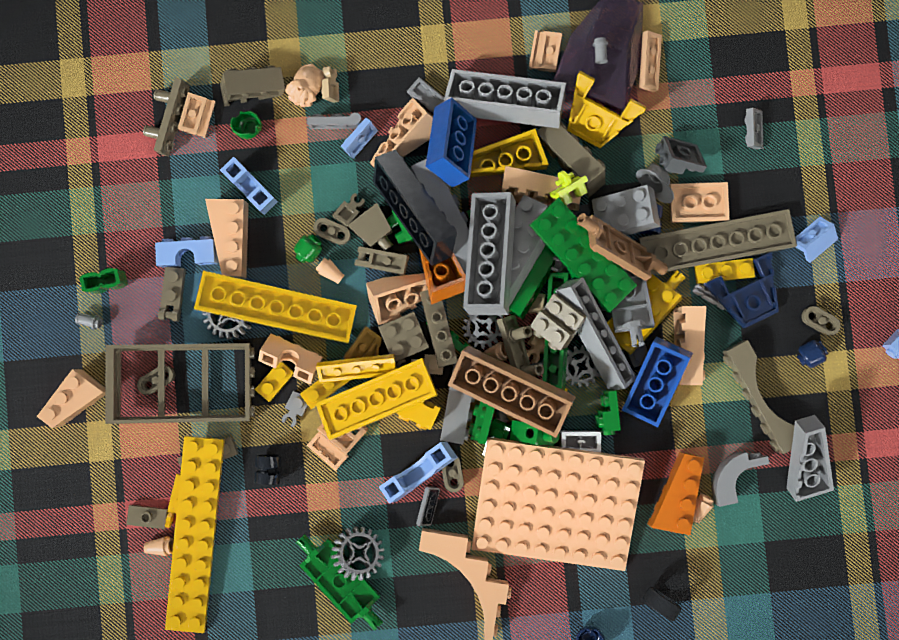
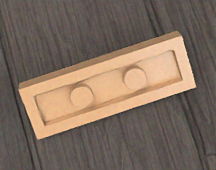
[639,31,662,92]

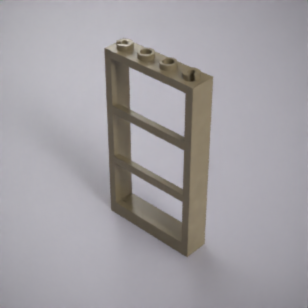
[105,343,255,424]

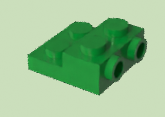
[594,390,621,435]
[468,401,495,445]

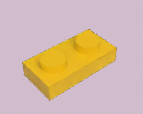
[255,362,294,402]

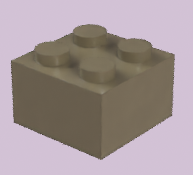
[378,312,429,362]

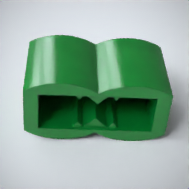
[79,268,128,294]

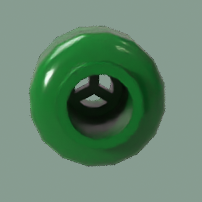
[294,234,322,263]

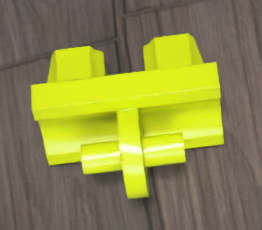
[549,171,588,206]

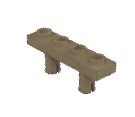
[143,78,190,157]
[420,290,458,368]
[497,314,544,377]

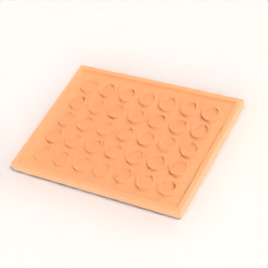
[471,437,645,571]

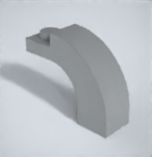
[711,451,770,507]

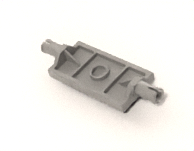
[611,268,655,347]

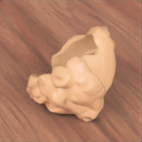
[285,64,325,107]

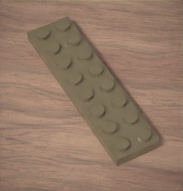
[638,209,797,275]

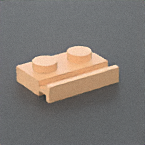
[529,30,563,72]
[178,92,216,138]

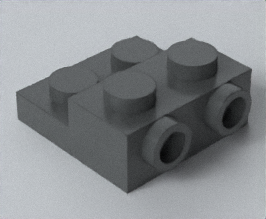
[655,136,707,174]

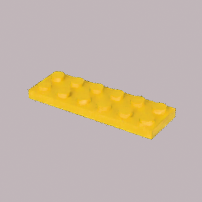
[316,358,438,440]

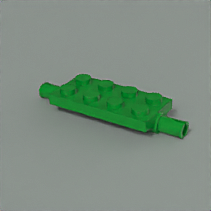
[296,534,383,630]

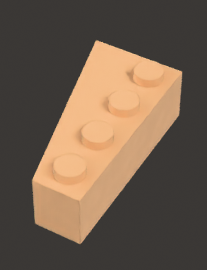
[502,166,581,211]
[205,199,249,279]
[673,306,706,385]

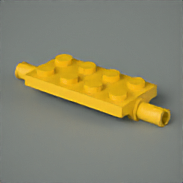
[607,270,686,355]

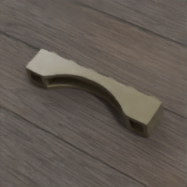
[722,340,794,454]

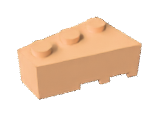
[37,369,105,428]

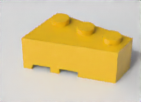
[397,400,441,430]

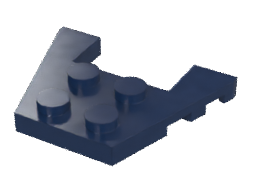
[703,252,779,328]

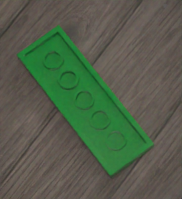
[529,198,637,312]

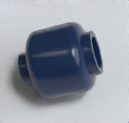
[797,340,829,368]

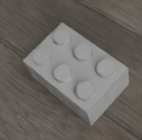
[592,185,661,235]

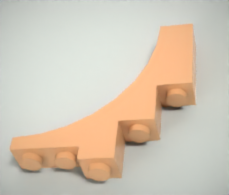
[419,528,512,640]

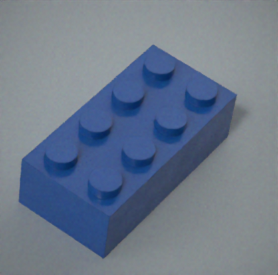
[425,97,477,188]
[622,336,693,427]

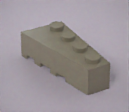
[537,121,606,198]

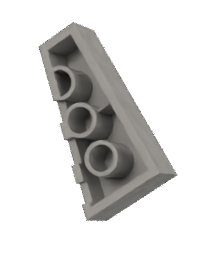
[786,415,834,502]

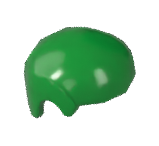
[230,111,262,140]

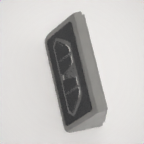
[416,485,440,526]

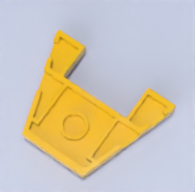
[567,71,646,148]

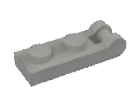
[307,113,362,129]

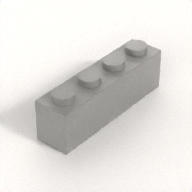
[440,364,475,445]

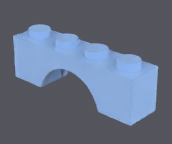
[379,442,458,503]

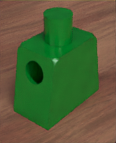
[510,420,559,446]

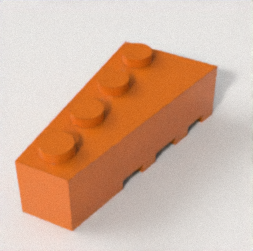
[647,452,704,535]

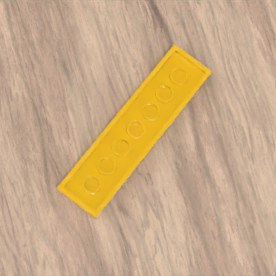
[194,271,357,343]

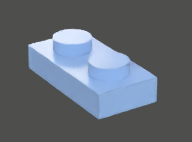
[341,118,378,159]

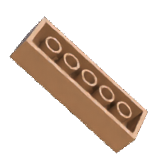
[448,345,576,438]

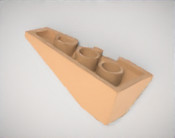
[370,97,433,167]
[366,273,428,325]

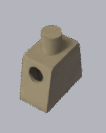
[348,203,393,251]

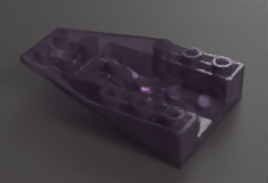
[553,0,643,115]

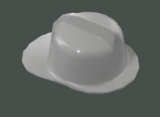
[636,163,674,203]

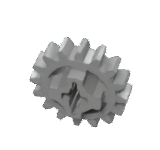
[462,314,502,349]
[566,346,600,387]

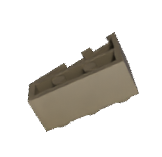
[220,65,285,107]

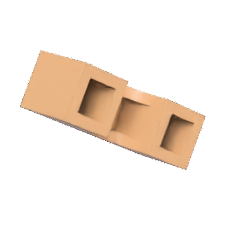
[258,333,323,385]

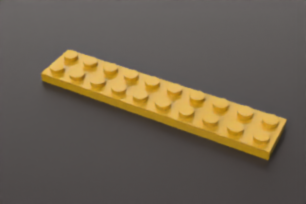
[165,435,225,633]

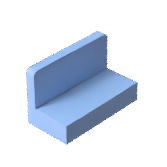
[795,217,838,263]

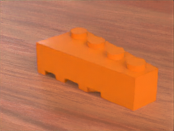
[419,249,466,304]

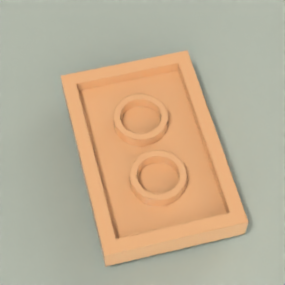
[669,182,729,223]

